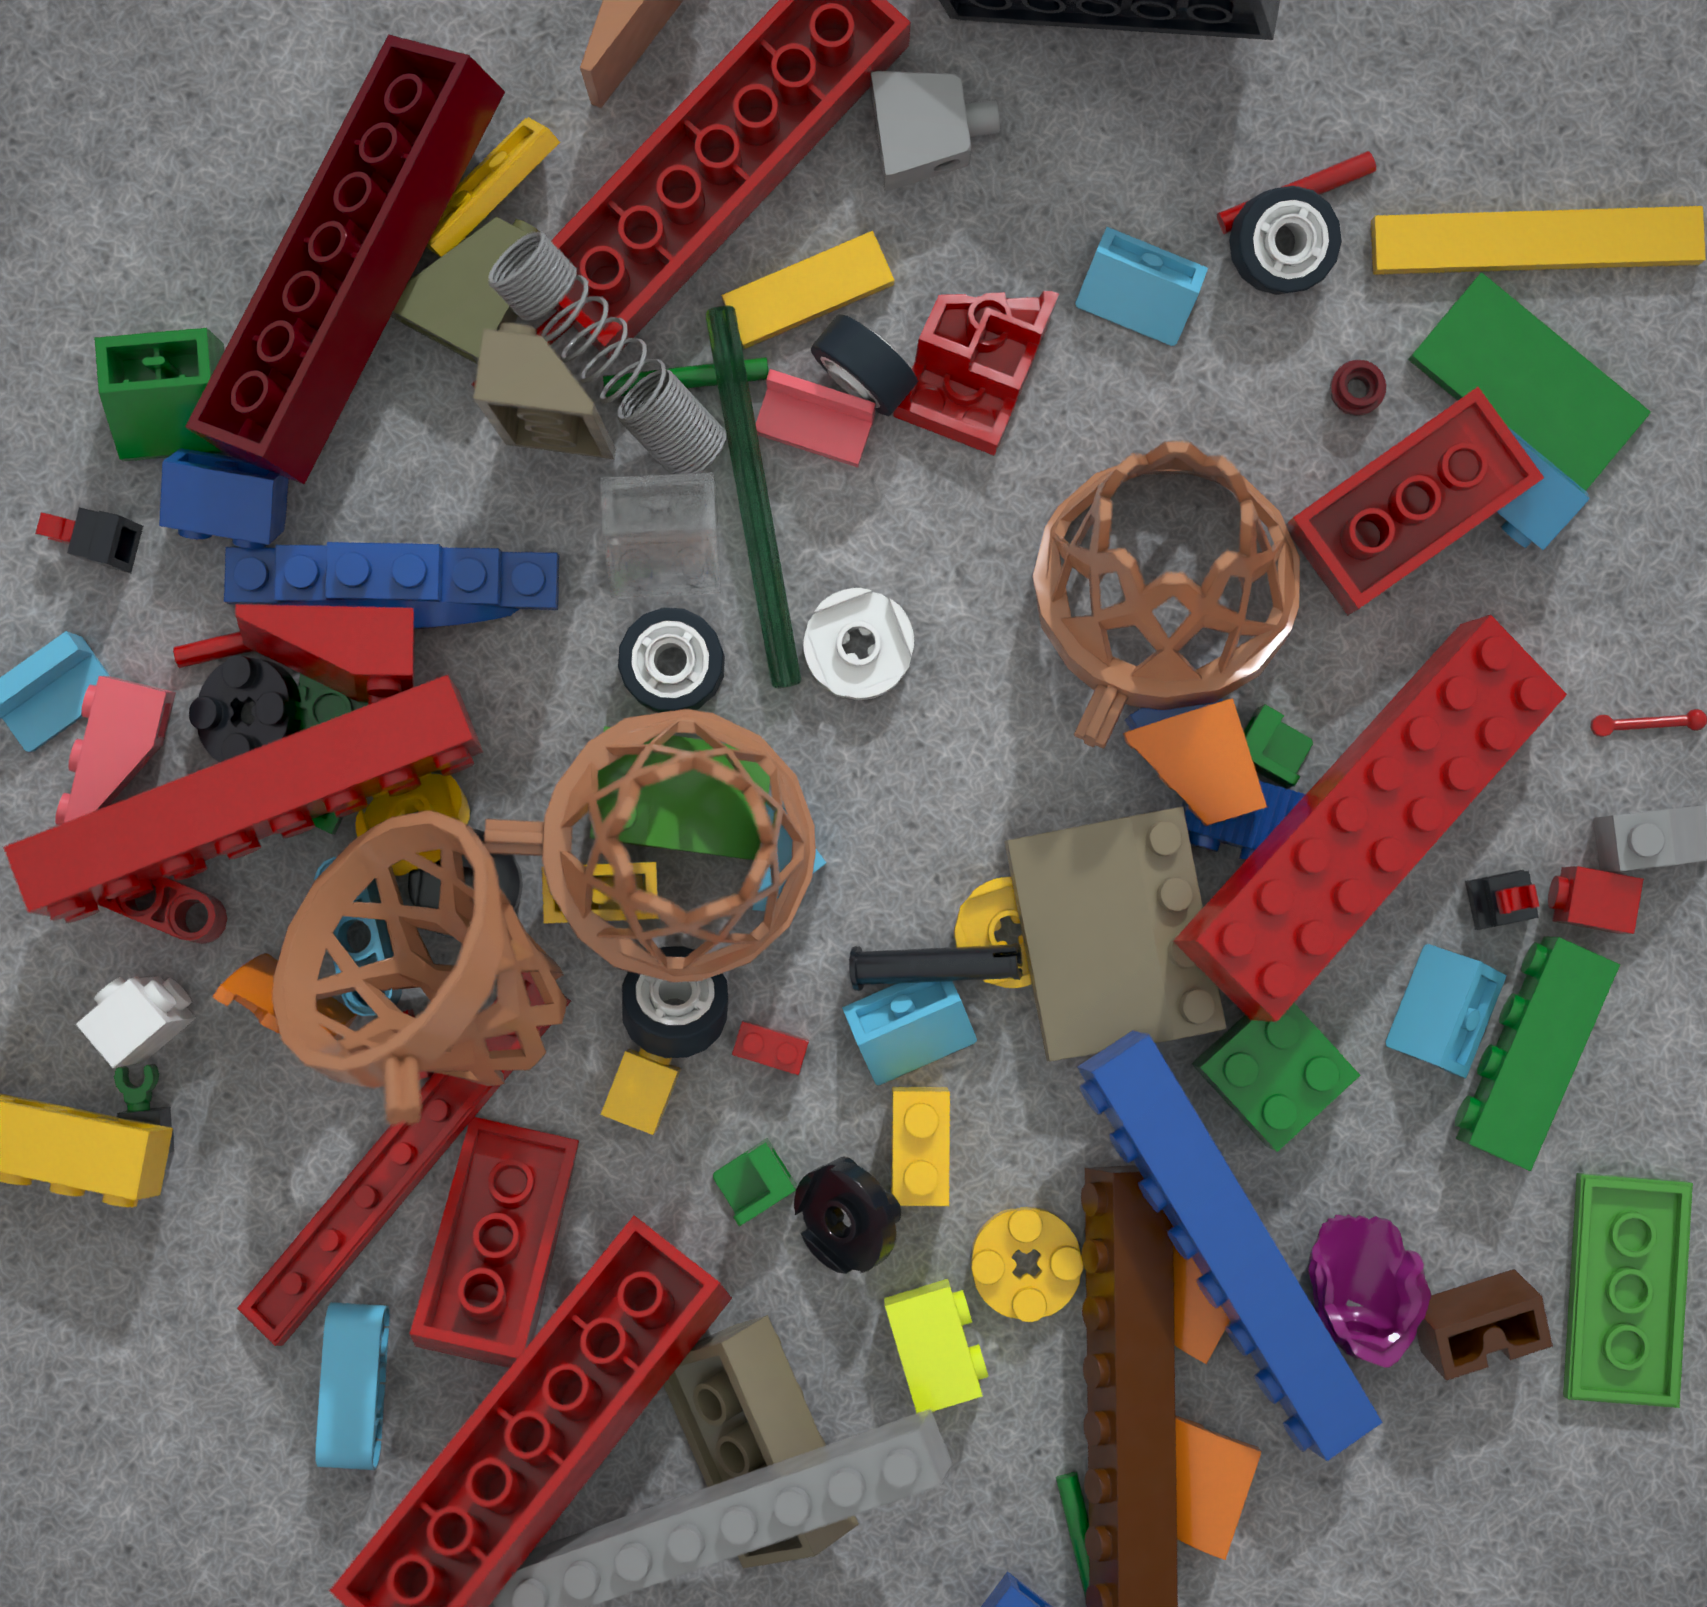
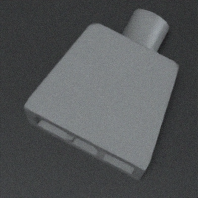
[870,71,1000,191]

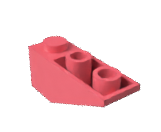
[55,676,176,825]

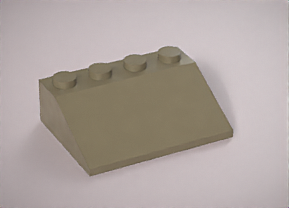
[1004,806,1227,1062]

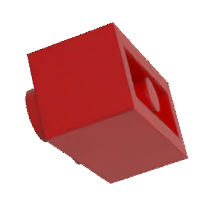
[732,1020,809,1075]

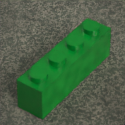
[1455,936,1621,1171]

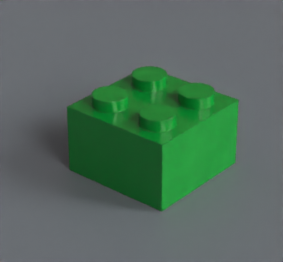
[1192,1003,1361,1152]

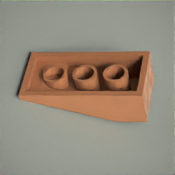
[580,0,683,108]

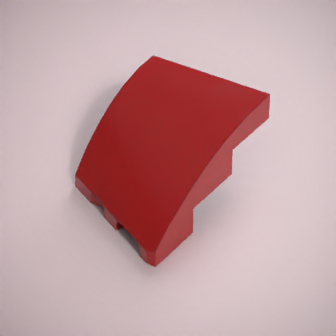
[893,291,1059,456]

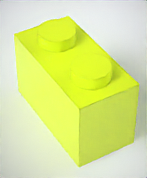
[884,1279,989,1413]

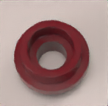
[1330,360,1386,416]

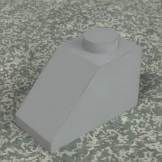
[1593,805,1707,872]

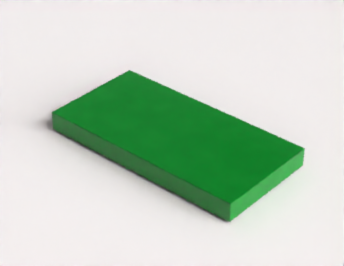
[1408,272,1651,491]

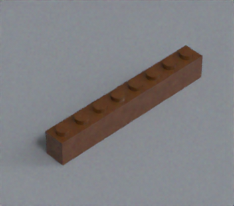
[1081,1165,1178,1607]

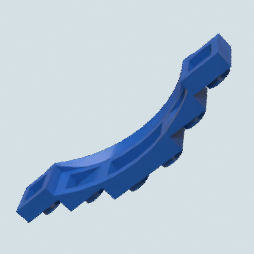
[224,542,559,629]

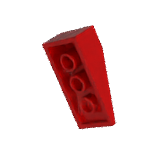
[1286,387,1544,615]
[410,1117,579,1368]

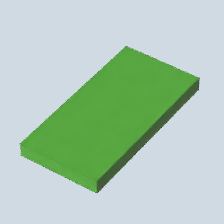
[1563,1173,1693,1408]

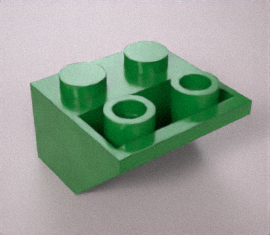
[94,328,224,461]

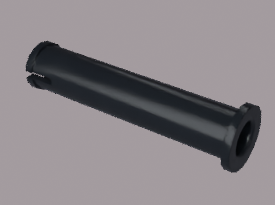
[849,943,1022,991]

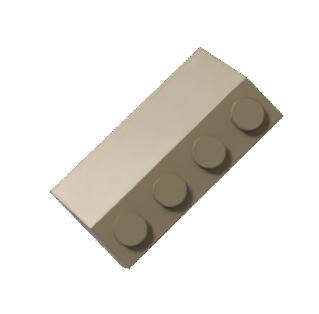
[473,323,616,459]
[663,1315,859,1568]

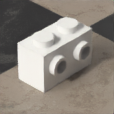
[76,976,196,1068]

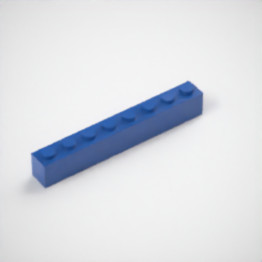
[1077,1030,1383,1461]

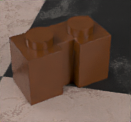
[1416,1269,1553,1381]

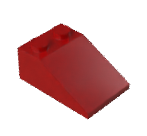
[235,604,415,705]

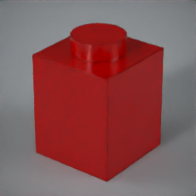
[1548,866,1644,934]

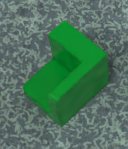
[1243,704,1313,789]
[713,1138,797,1226]

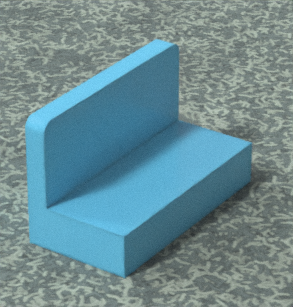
[1075,227,1208,346]
[0,631,110,752]
[1386,944,1507,1079]
[842,981,977,1085]

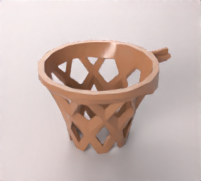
[1032,441,1300,749]
[484,709,816,983]
[272,810,567,1125]

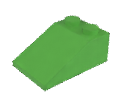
[589,726,770,860]

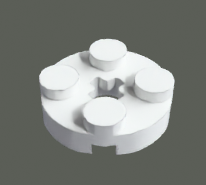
[803,588,914,700]

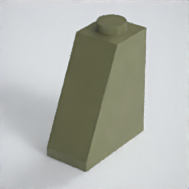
[391,217,540,365]

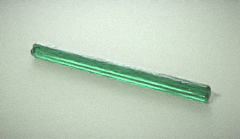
[706,306,801,689]

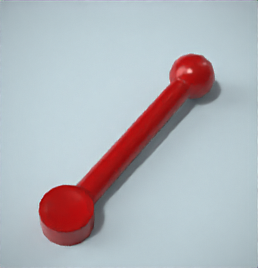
[1590,709,1707,737]

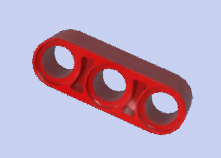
[97,877,227,944]

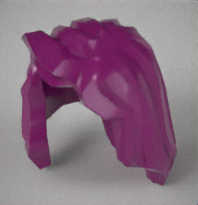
[1308,1214,1432,1368]

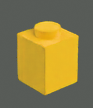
[600,1047,681,1135]

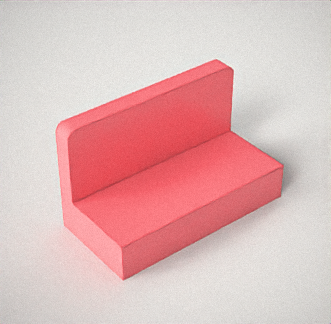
[754,369,876,468]

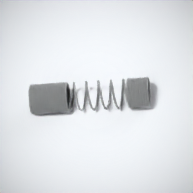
[488,232,726,480]

